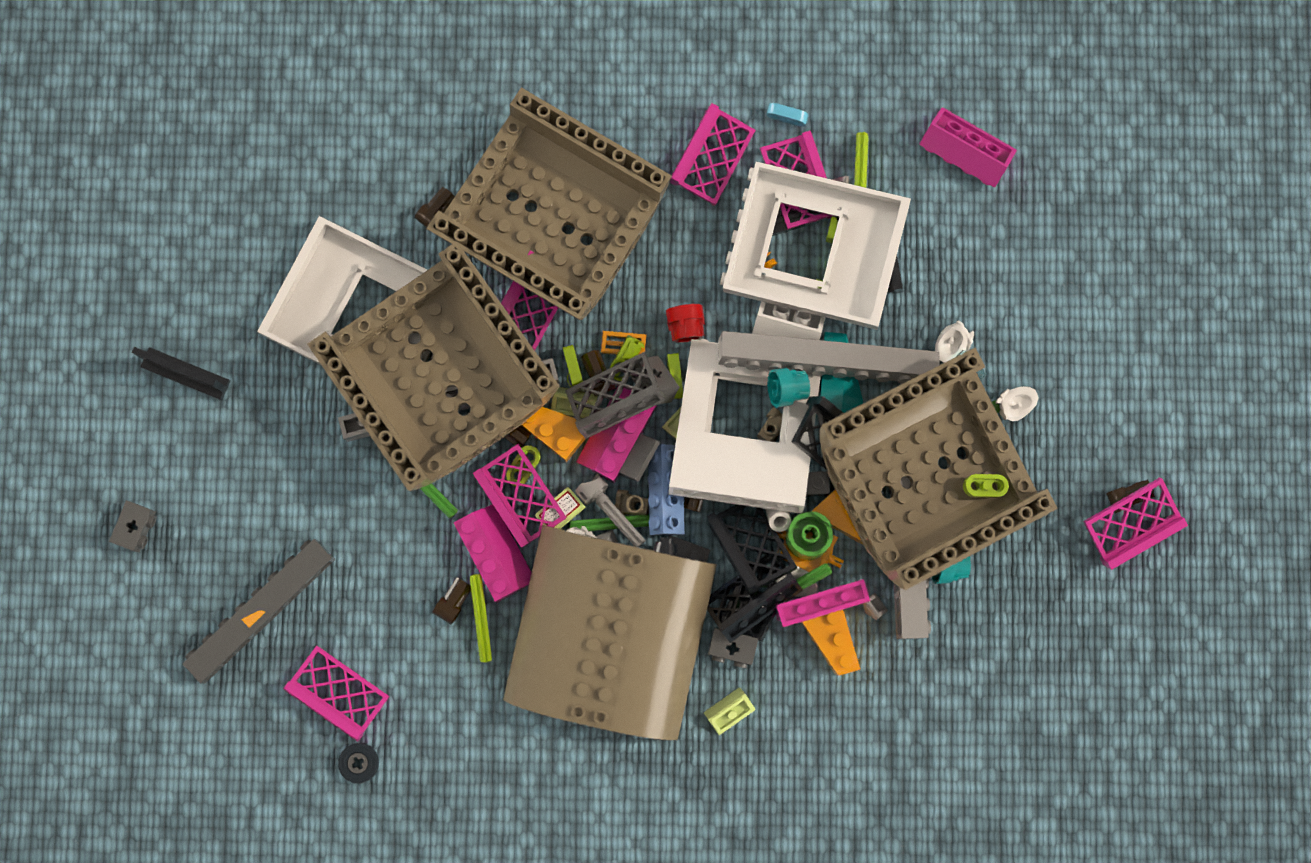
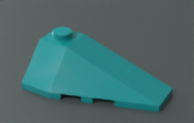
[817,332,863,419]

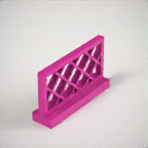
[670,103,755,206]
[760,130,836,229]
[501,250,558,351]
[473,444,567,548]
[1083,477,1188,570]
[776,579,870,627]
[284,646,389,742]

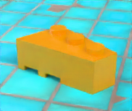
[520,407,585,462]
[811,489,863,545]
[800,609,860,676]

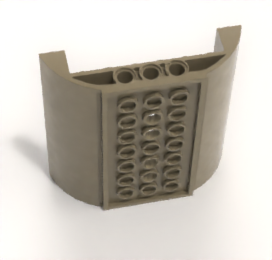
[426,87,672,320]
[307,241,560,491]
[820,347,1058,590]

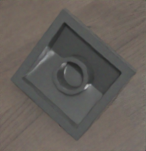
[619,433,660,482]

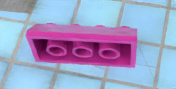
[919,107,1017,188]
[576,386,657,483]
[454,504,532,603]

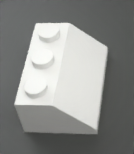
[752,301,825,340]

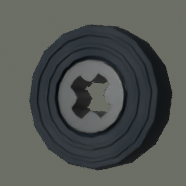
[338,743,379,783]

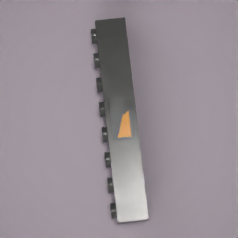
[182,539,336,683]

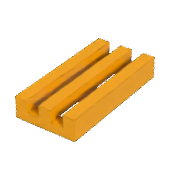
[601,331,646,355]

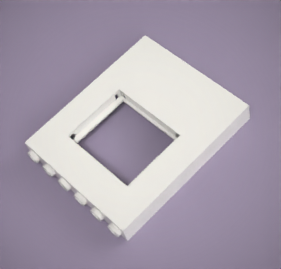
[720,162,911,330]
[257,216,431,365]
[669,339,820,514]

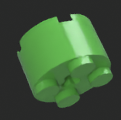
[785,512,833,560]

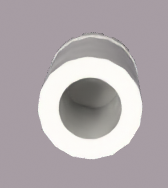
[765,508,791,532]

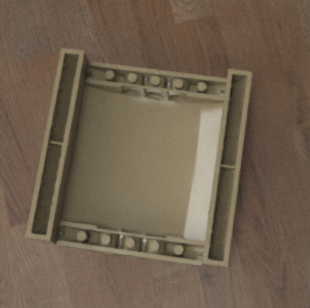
[503,525,717,740]

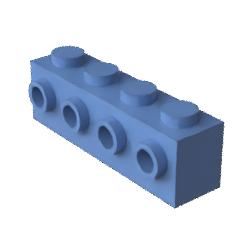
[648,444,685,536]

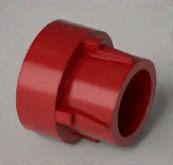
[666,304,705,343]

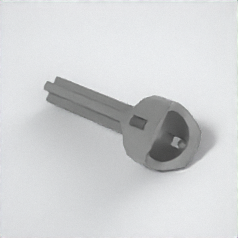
[575,473,646,547]

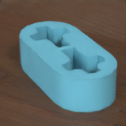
[766,103,809,126]

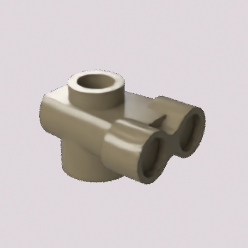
[757,408,783,442]
[615,489,649,516]

